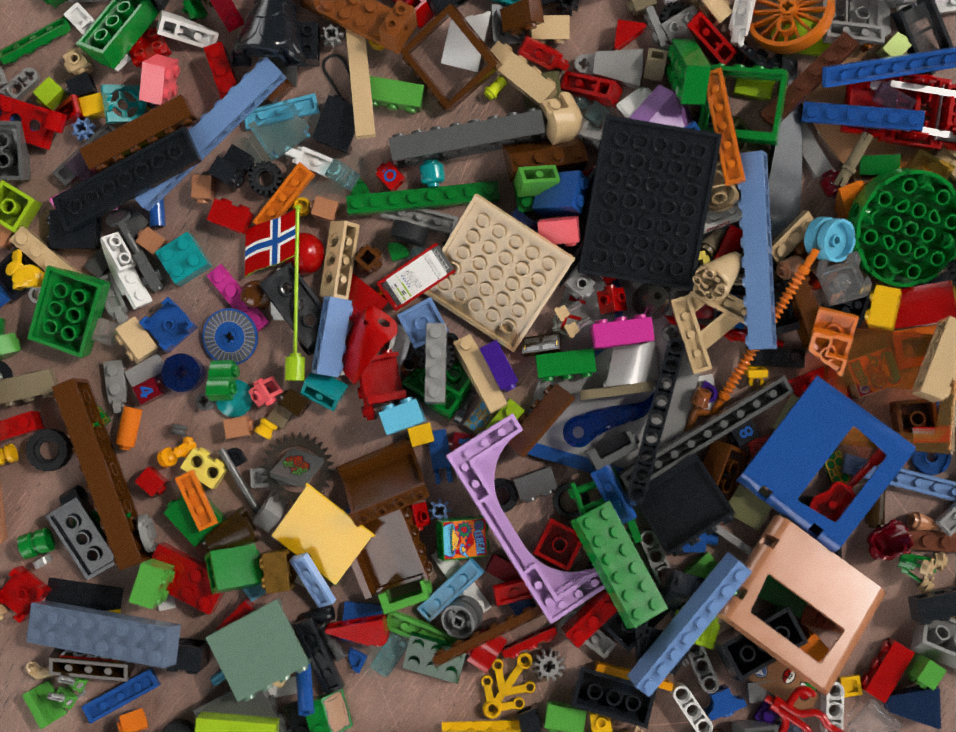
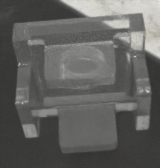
[846,697,903,732]

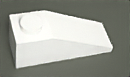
[157,10,219,48]

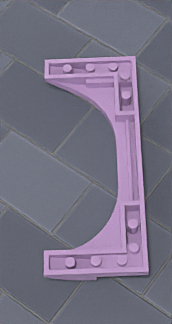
[445,413,605,624]

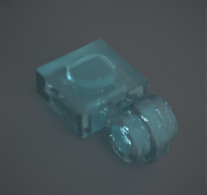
[575,95,610,128]

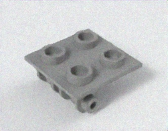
[661,4,699,46]

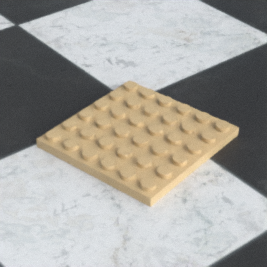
[424,193,575,352]

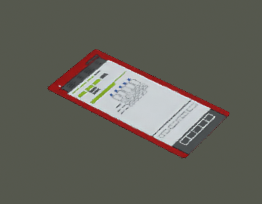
[377,243,455,311]

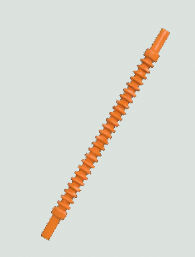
[710,247,820,415]

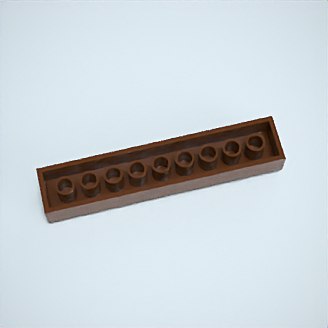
[52,378,153,571]

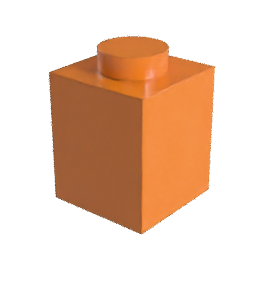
[117,708,149,732]

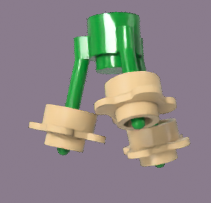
[897,551,948,594]

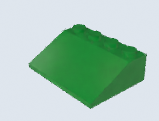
[27,265,111,358]

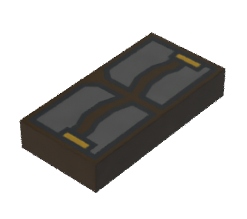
[522,333,561,357]

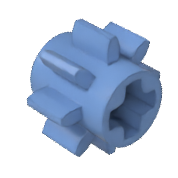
[71,118,96,142]
[428,498,452,519]

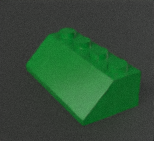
[76,0,159,69]

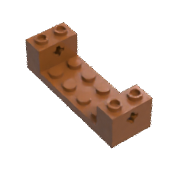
[300,0,418,54]

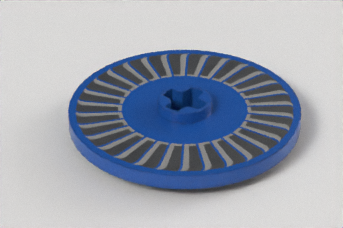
[202,308,258,365]

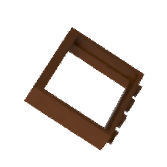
[400,4,502,111]

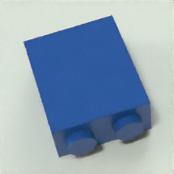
[532,170,589,218]

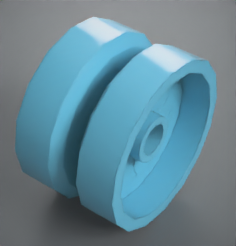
[804,216,856,262]

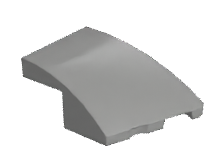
[603,342,659,387]

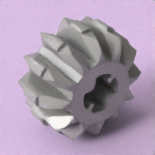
[532,648,565,682]

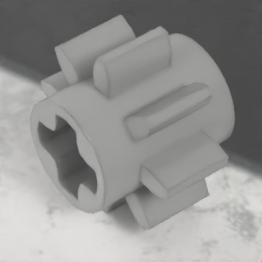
[320,23,344,49]

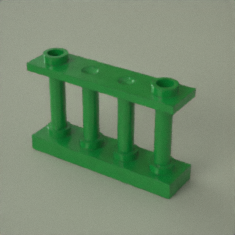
[567,467,642,544]

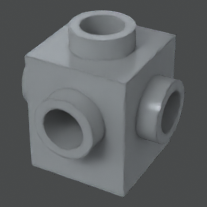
[564,268,596,299]

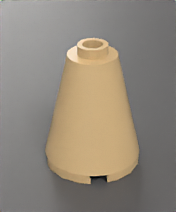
[708,160,739,212]

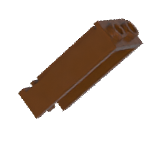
[791,276,819,351]

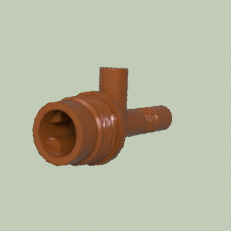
[683,387,712,433]

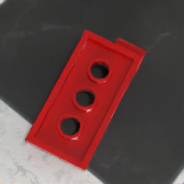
[0,94,68,150]

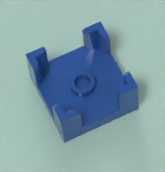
[139,297,198,353]

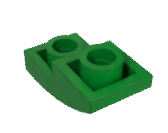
[859,154,901,175]

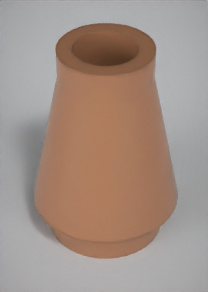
[907,512,938,531]

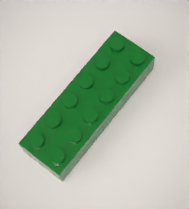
[570,501,668,629]

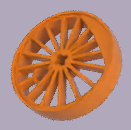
[749,0,835,54]

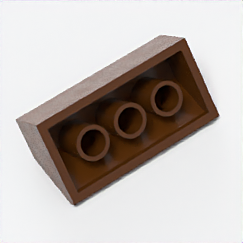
[502,136,588,182]
[507,383,575,458]
[703,440,751,526]

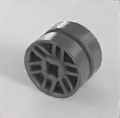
[441,596,484,639]

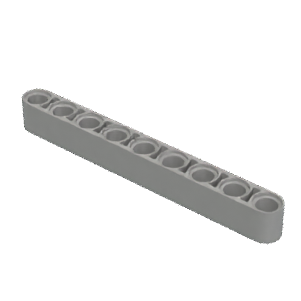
[639,529,719,693]

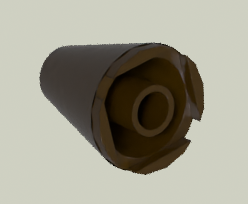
[202,506,260,552]

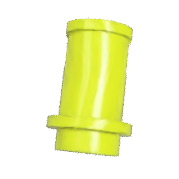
[484,76,507,100]

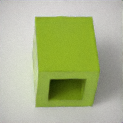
[33,77,68,110]

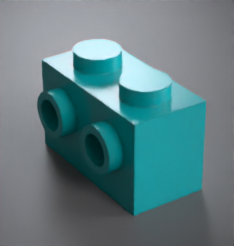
[300,373,348,412]

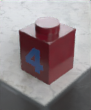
[132,377,166,405]
[448,432,477,451]

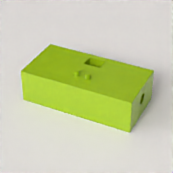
[195,711,280,732]

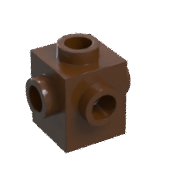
[354,244,383,274]

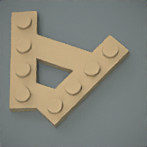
[670,284,747,374]

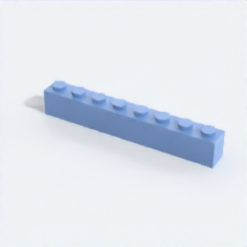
[627,552,752,697]

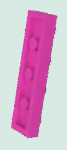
[206,264,270,332]

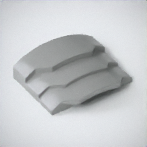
[820,0,891,45]

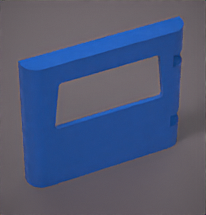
[736,375,916,553]

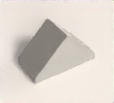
[252,489,289,532]

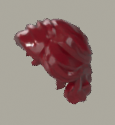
[866,519,914,561]

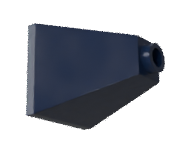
[884,685,941,729]

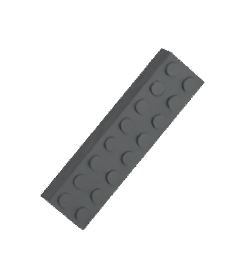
[388,108,546,169]

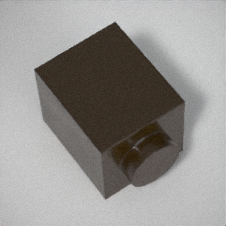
[279,388,312,417]

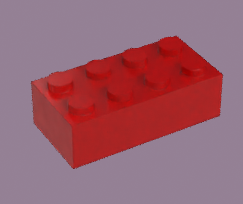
[151,542,225,615]

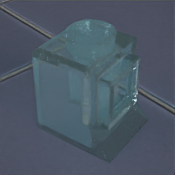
[324,158,361,191]

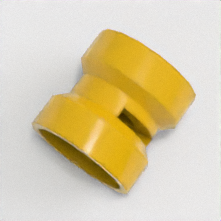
[0,443,19,466]

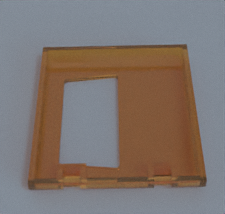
[823,329,956,455]

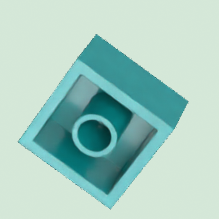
[155,231,213,287]

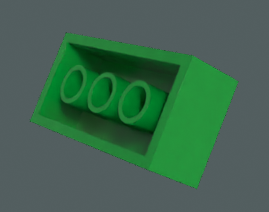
[665,39,711,105]

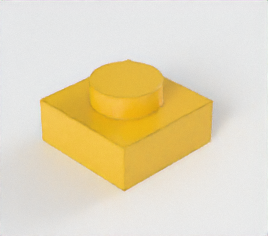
[838,674,863,698]

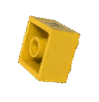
[865,285,902,333]

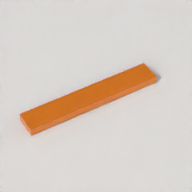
[706,67,746,187]

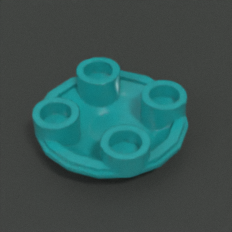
[216,380,254,417]

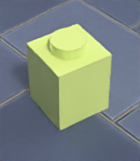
[876,32,912,58]

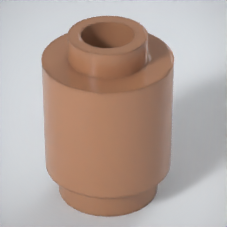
[776,255,804,280]

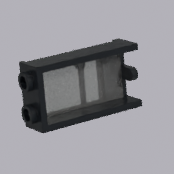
[890,0,954,75]

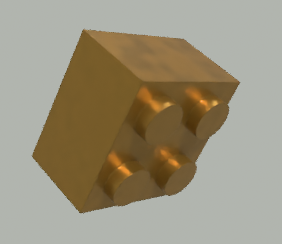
[260,548,296,594]

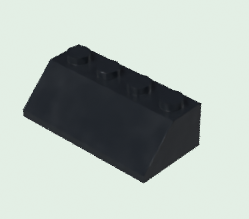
[571,667,657,729]

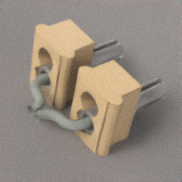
[552,300,592,339]

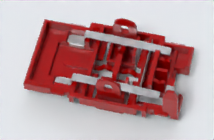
[840,74,956,151]

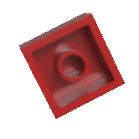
[533,517,582,571]

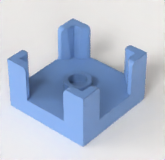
[397,297,450,350]

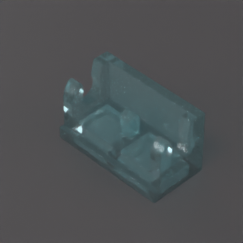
[370,632,409,677]

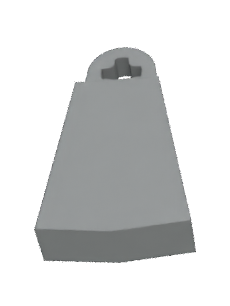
[574,49,643,89]

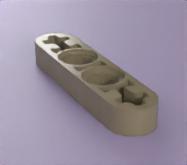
[579,381,655,400]

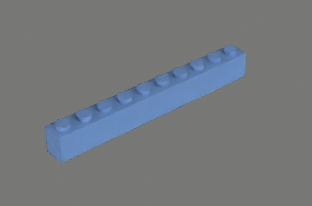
[134,57,287,211]
[738,150,777,350]

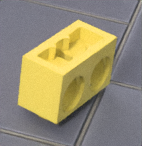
[180,447,228,489]

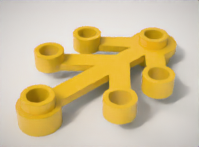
[481,652,536,719]

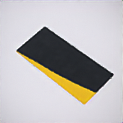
[46,577,124,613]

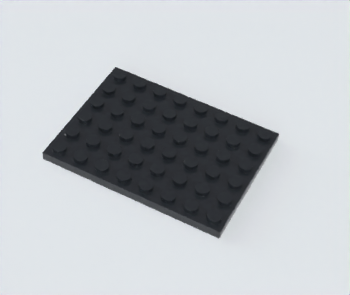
[577,114,722,291]

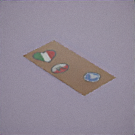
[747,660,821,710]

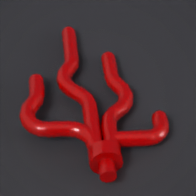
[763,686,844,732]

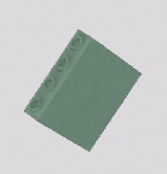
[205,598,312,702]

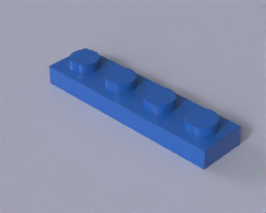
[82,668,161,724]

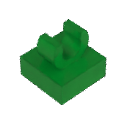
[182,0,208,21]

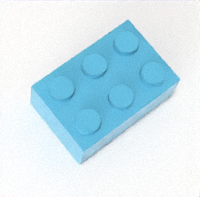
[379,397,427,435]

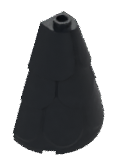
[230,0,306,67]

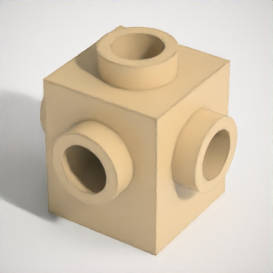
[62,47,95,76]

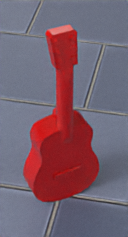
[807,448,886,522]

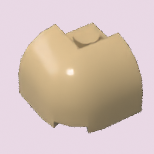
[540,92,582,145]

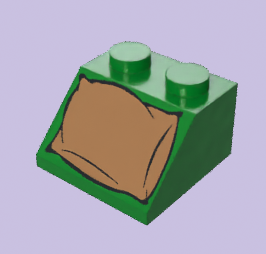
[306,688,353,732]

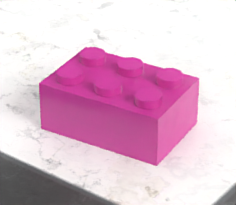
[589,314,655,350]

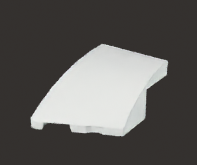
[441,11,491,72]

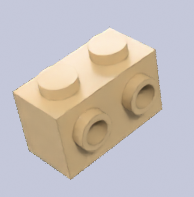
[529,15,570,43]
[114,316,158,364]

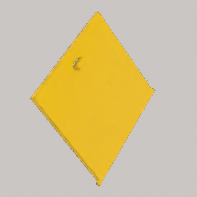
[272,483,375,585]

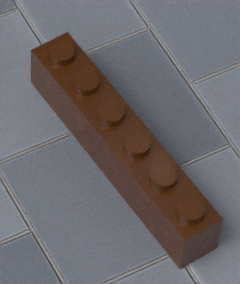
[79,95,197,173]

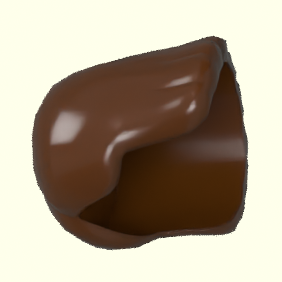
[240,280,270,309]

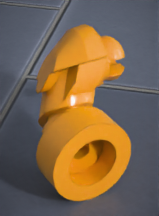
[157,436,197,468]

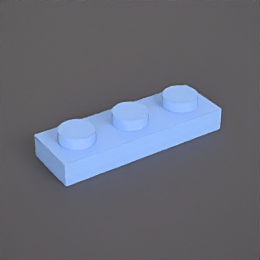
[289,552,336,608]

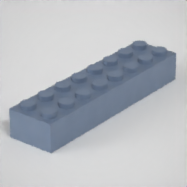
[26,600,181,668]

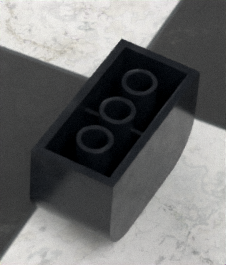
[714,605,808,682]

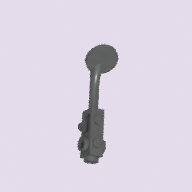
[105,207,164,293]

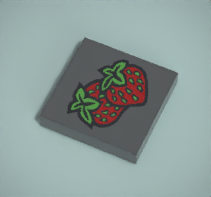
[270,448,324,488]

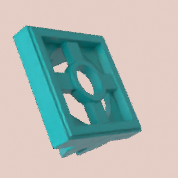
[100,84,147,124]

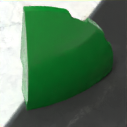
[401,360,473,420]

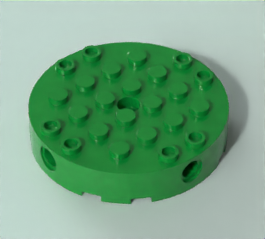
[847,168,956,287]

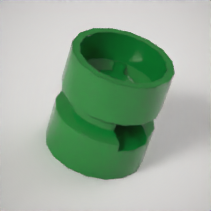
[17,527,55,559]

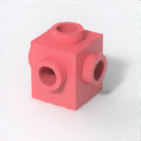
[248,376,283,408]

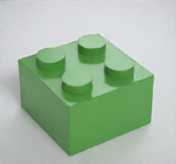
[129,558,175,609]

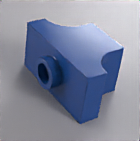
[704,684,747,721]

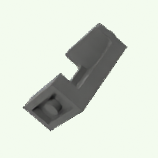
[585,431,640,470]

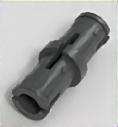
[318,623,347,662]

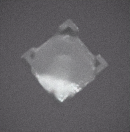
[816,251,872,306]

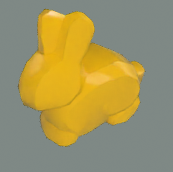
[5,249,45,290]

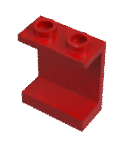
[361,349,407,406]

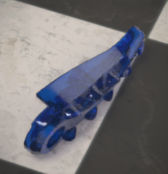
[562,391,659,448]

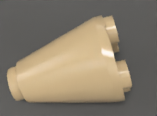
[692,252,742,301]

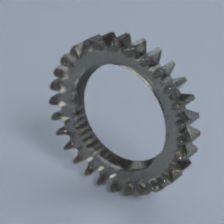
[260,432,334,505]

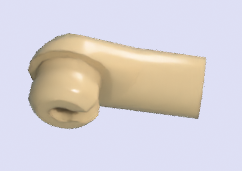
[25,661,55,680]

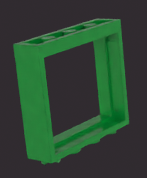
[698,63,789,146]

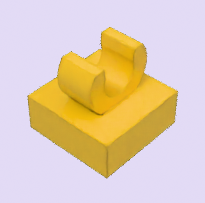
[744,366,768,386]

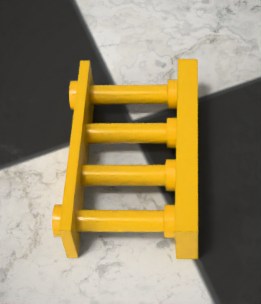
[441,720,521,732]

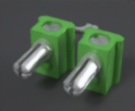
[47,675,88,710]

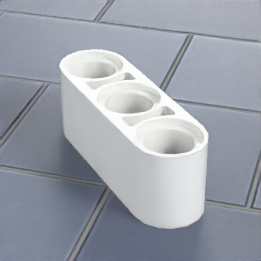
[820,681,844,732]
[670,682,713,732]

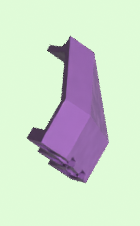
[629,85,692,127]

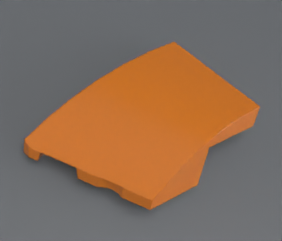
[808,306,859,376]

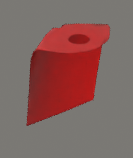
[342,306,398,385]

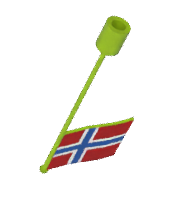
[245,205,305,381]

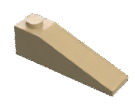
[453,334,507,414]

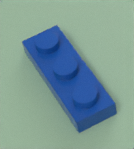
[590,464,637,524]

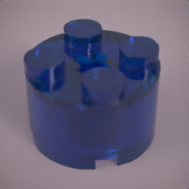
[161,353,206,393]

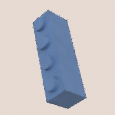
[311,296,353,377]

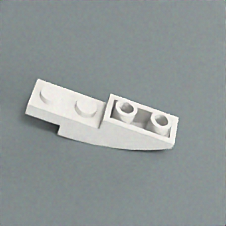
[100,232,153,310]

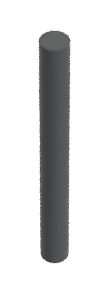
[217,448,260,516]

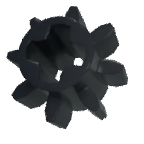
[556,0,579,17]

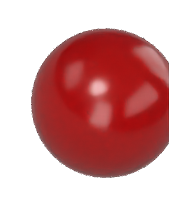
[284,232,325,275]

